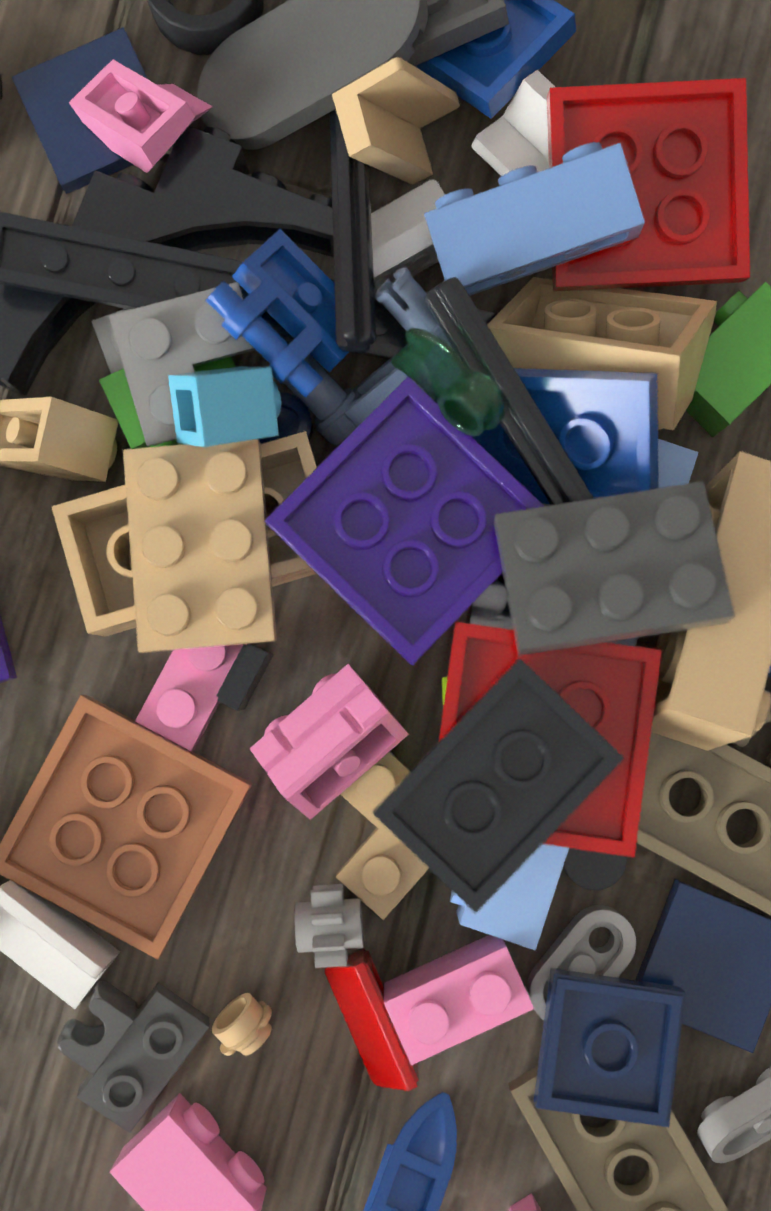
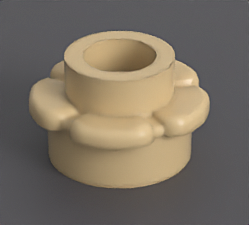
[212,993,272,1056]

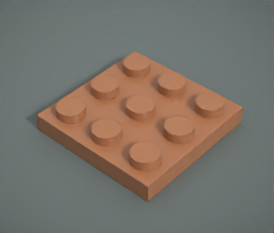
[0,695,253,960]

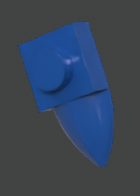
[364,1092,457,1211]

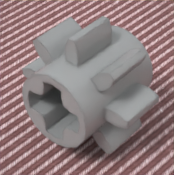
[295,884,364,968]

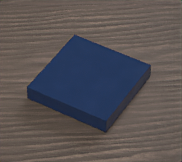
[12,27,175,194]
[635,879,771,1053]
[534,968,686,1127]

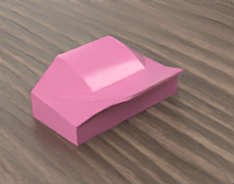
[69,60,213,173]

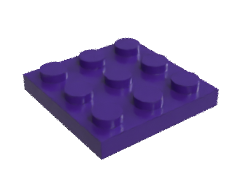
[265,377,545,665]

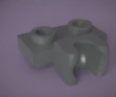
[57,981,209,1133]

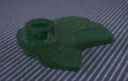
[391,328,505,436]

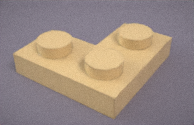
[336,751,429,920]

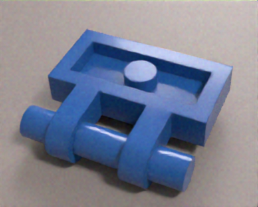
[206,229,350,398]

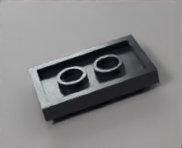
[372,658,624,913]

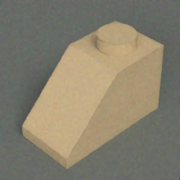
[0,397,118,482]

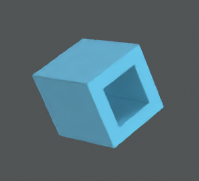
[168,366,281,447]

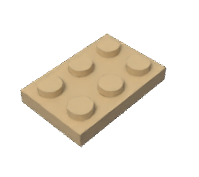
[123,439,277,653]

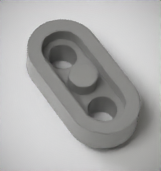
[527,905,636,1020]
[697,1067,771,1163]

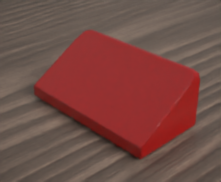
[325,948,419,1091]

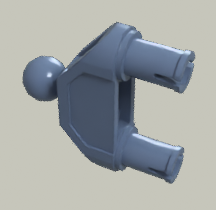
[282,267,461,446]

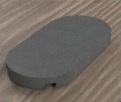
[197,0,428,150]

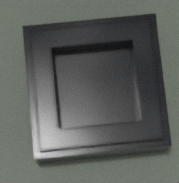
[216,643,274,711]

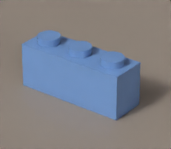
[424,142,645,296]

